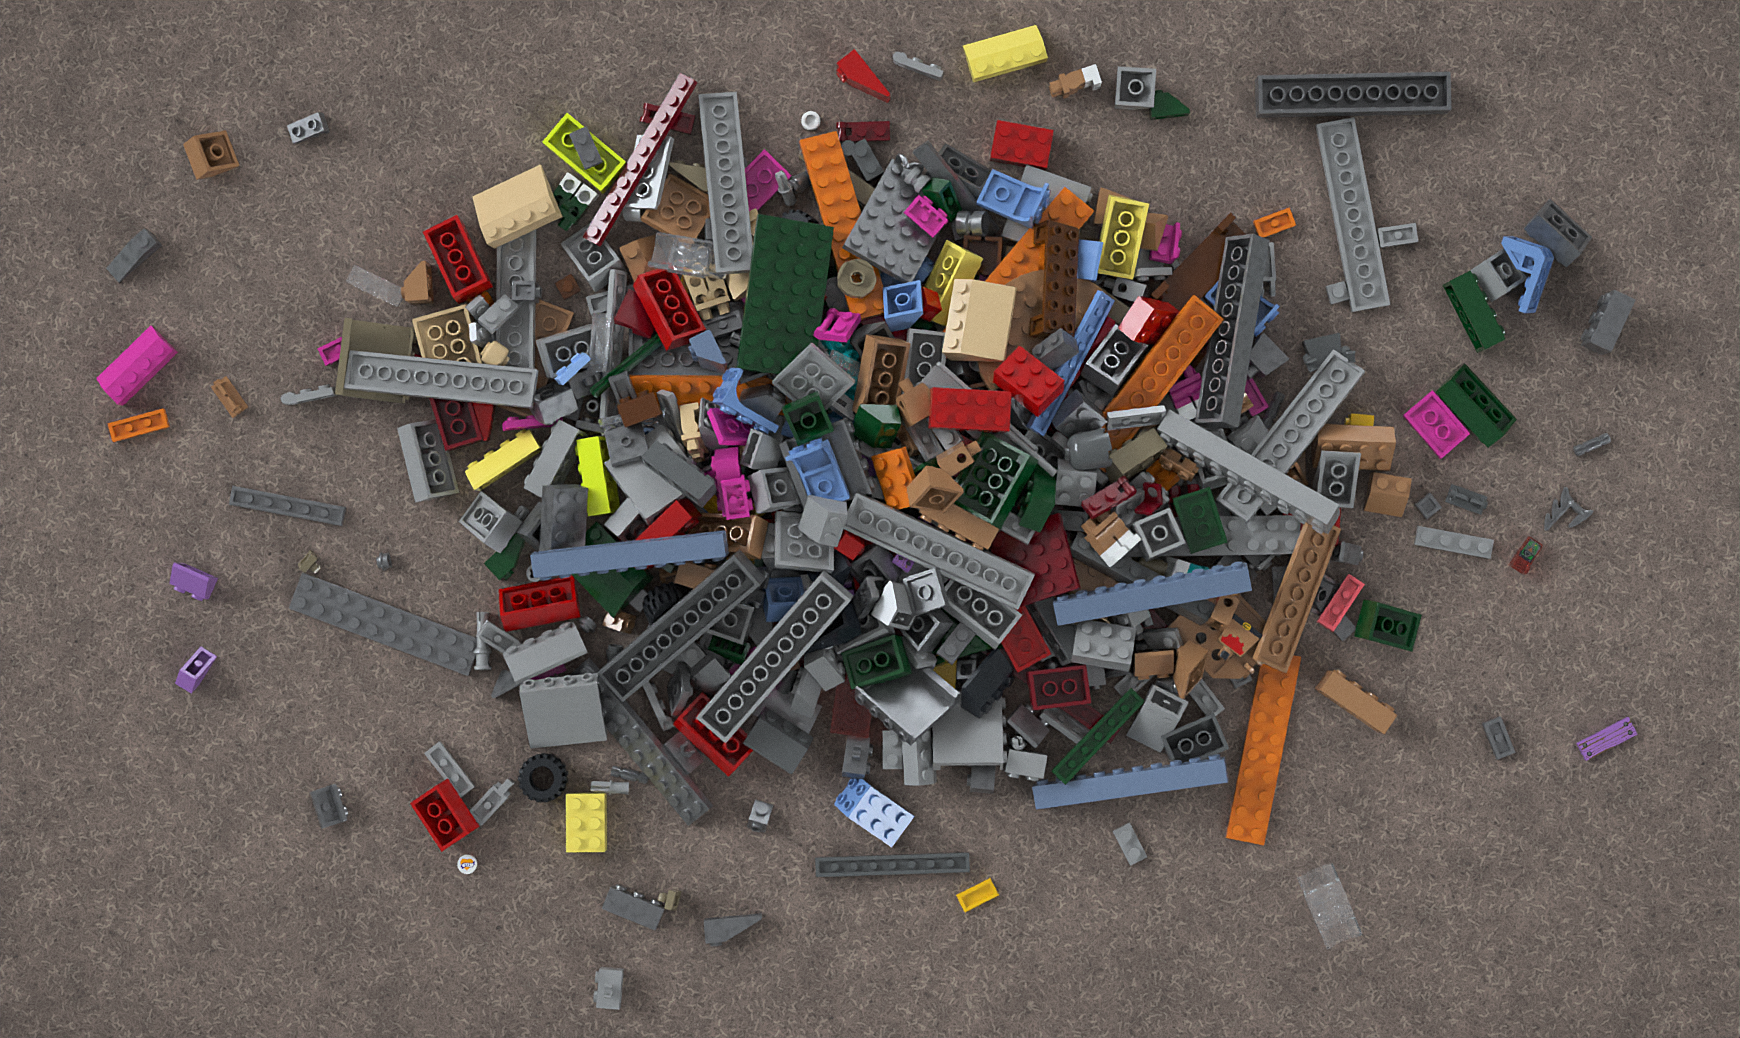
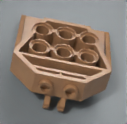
[1167,593,1266,679]

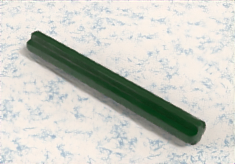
[589,334,663,398]

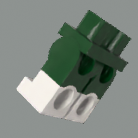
[553,172,600,232]

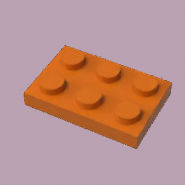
[871,446,915,510]

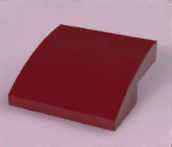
[614,289,655,339]

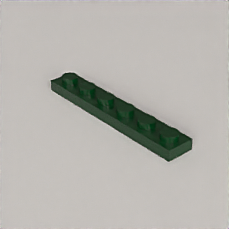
[1051,688,1145,785]

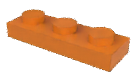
[108,408,170,442]

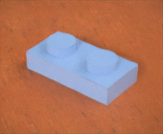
[554,353,591,385]

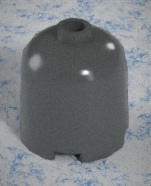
[1064,428,1112,470]

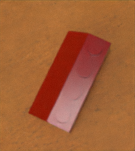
[499,575,581,632]

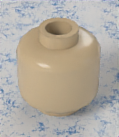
[480,341,510,366]

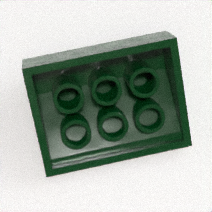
[954,431,1039,529]
[572,521,654,618]

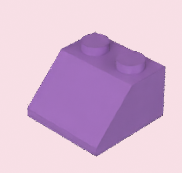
[169,562,218,601]

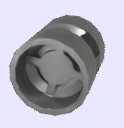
[955,211,989,236]

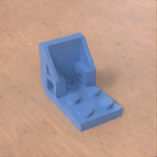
[1501,236,1554,313]

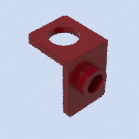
[1134,482,1163,516]

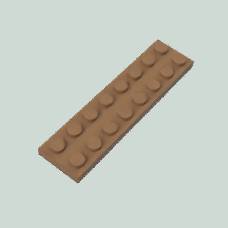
[1253,523,1341,673]

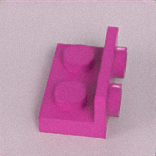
[904,195,948,238]
[1149,222,1182,264]
[721,474,753,520]

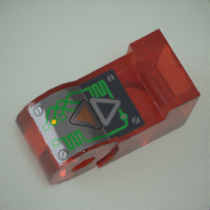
[1508,536,1542,575]

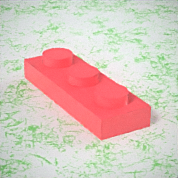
[1316,574,1365,632]

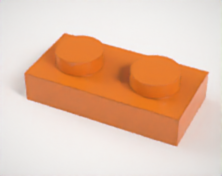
[1253,207,1296,238]

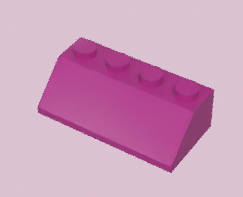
[96,325,178,406]

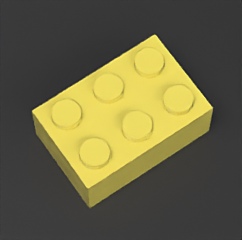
[566,792,607,852]

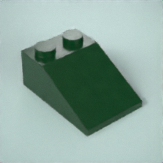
[1354,599,1422,652]
[841,635,912,690]

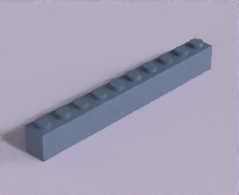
[530,530,729,580]
[1053,562,1252,626]
[1032,754,1229,810]

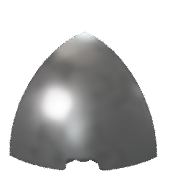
[690,658,732,695]

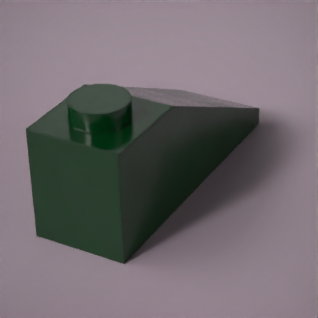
[484,533,525,580]

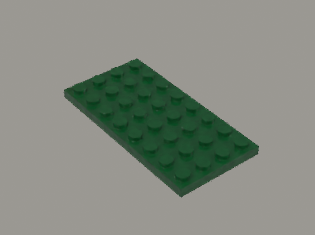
[736,214,834,375]

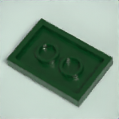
[1172,487,1228,554]

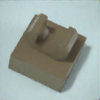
[298,550,321,574]
[658,889,682,911]

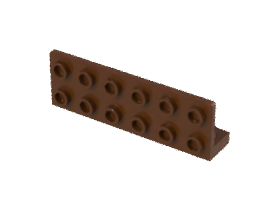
[1148,213,1247,311]
[1029,220,1079,338]

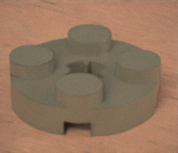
[837,259,876,299]

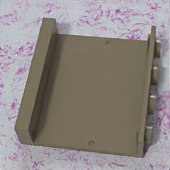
[335,318,417,404]

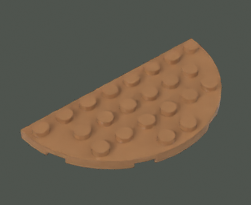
[977,270,1106,391]

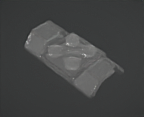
[648,232,727,280]
[1297,863,1363,950]

